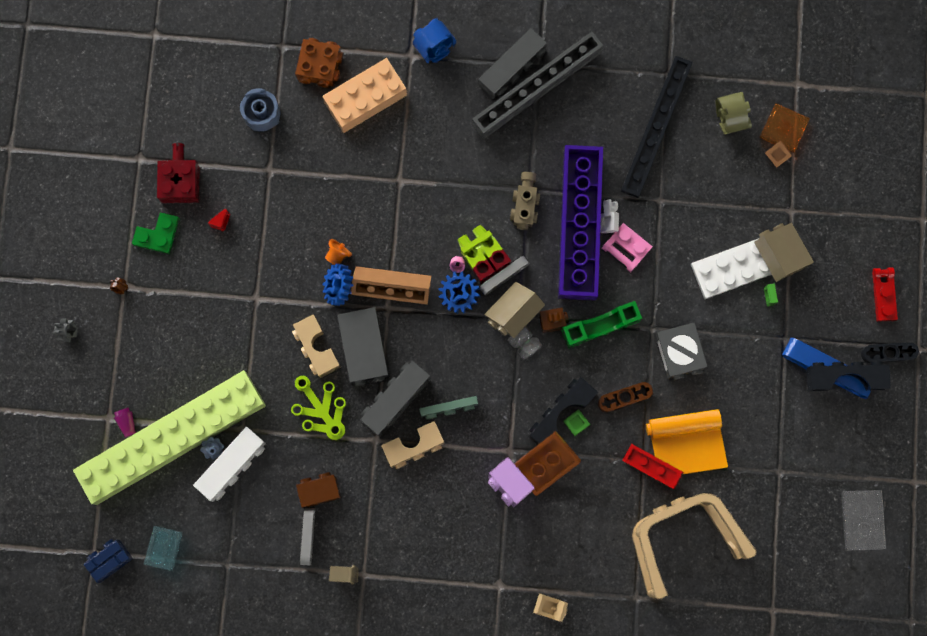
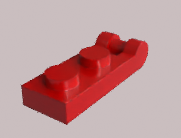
[872,267,898,322]

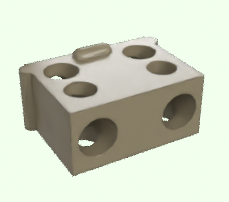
[329,565,359,584]

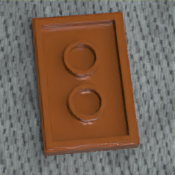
[514,431,581,496]

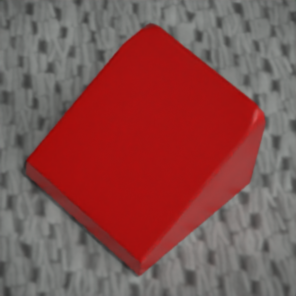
[208,209,230,231]

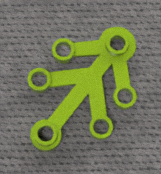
[291,376,346,440]

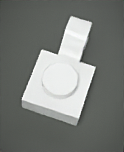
[600,199,619,234]

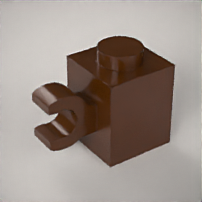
[539,307,569,333]

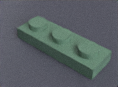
[419,396,478,420]

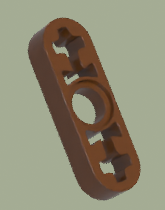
[598,382,653,412]

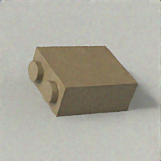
[754,223,814,282]
[484,282,545,338]

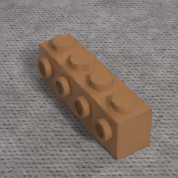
[351,266,432,305]

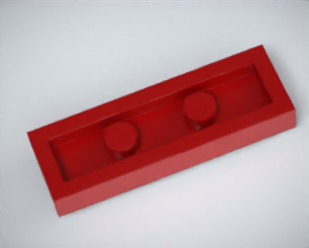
[622,444,684,490]

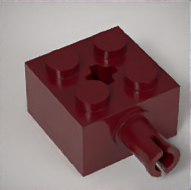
[157,143,199,203]

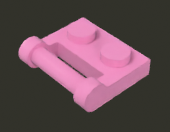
[601,223,652,273]

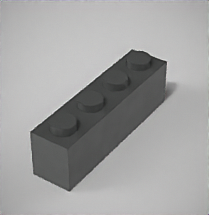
[478,28,547,99]

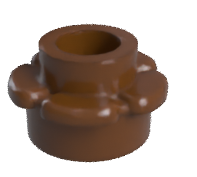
[110,278,128,294]

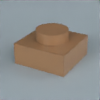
[765,140,792,167]

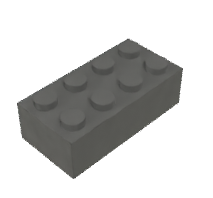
[360,361,431,438]

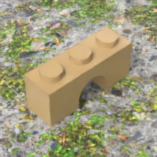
[292,314,341,378]
[381,421,444,469]

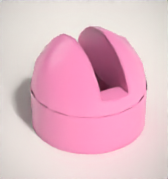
[450,256,465,273]

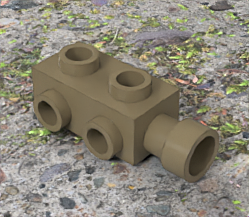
[510,172,540,230]

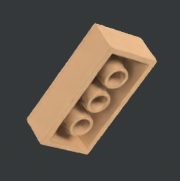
[322,58,407,133]

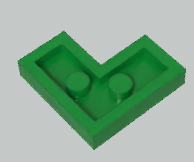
[132,212,180,254]

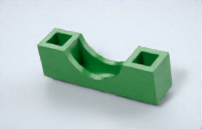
[562,301,642,349]

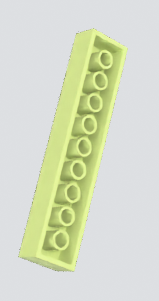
[73,370,266,505]

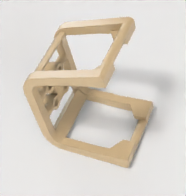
[632,493,756,599]

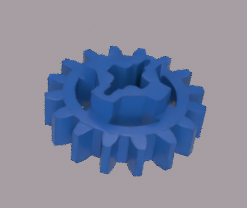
[323,264,353,306]
[438,272,480,314]

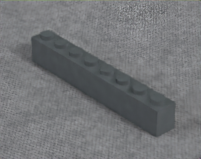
[472,32,604,140]

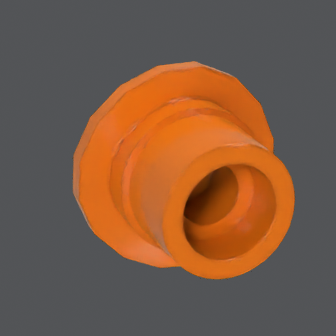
[325,239,352,265]

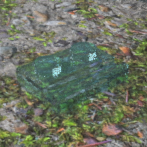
[144,526,183,571]

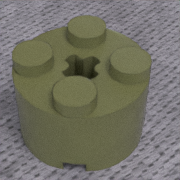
[715,92,752,134]

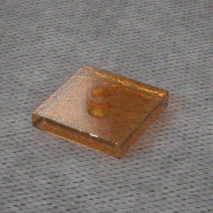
[760,103,810,153]

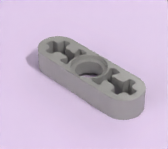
[480,256,529,296]
[300,508,315,566]

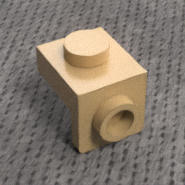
[533,594,568,622]

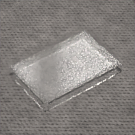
[841,490,886,551]

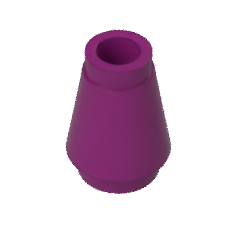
[114,407,136,437]

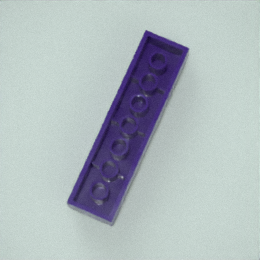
[558,145,603,300]

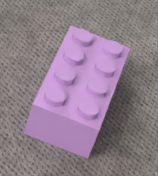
[488,457,534,507]

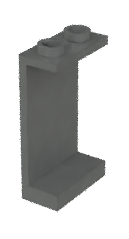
[337,307,389,387]

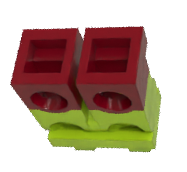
[458,225,511,284]

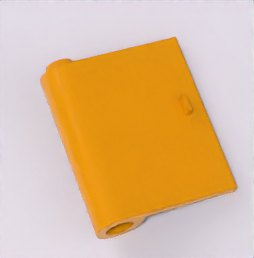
[646,409,728,475]

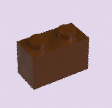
[296,472,341,508]

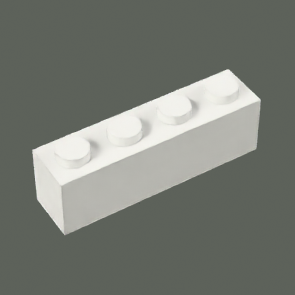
[193,427,266,502]

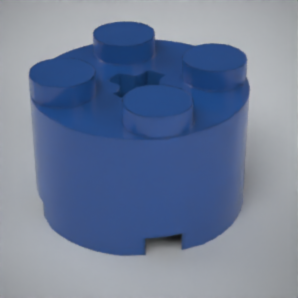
[413,18,456,63]

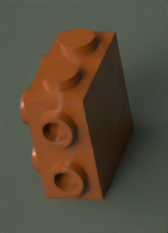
[295,38,343,88]

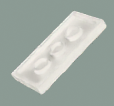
[691,239,772,299]

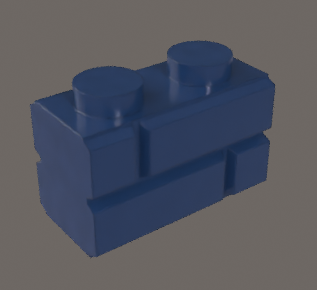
[84,539,133,583]

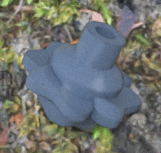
[200,436,224,460]

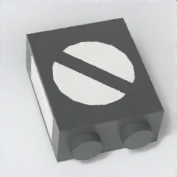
[655,323,707,381]

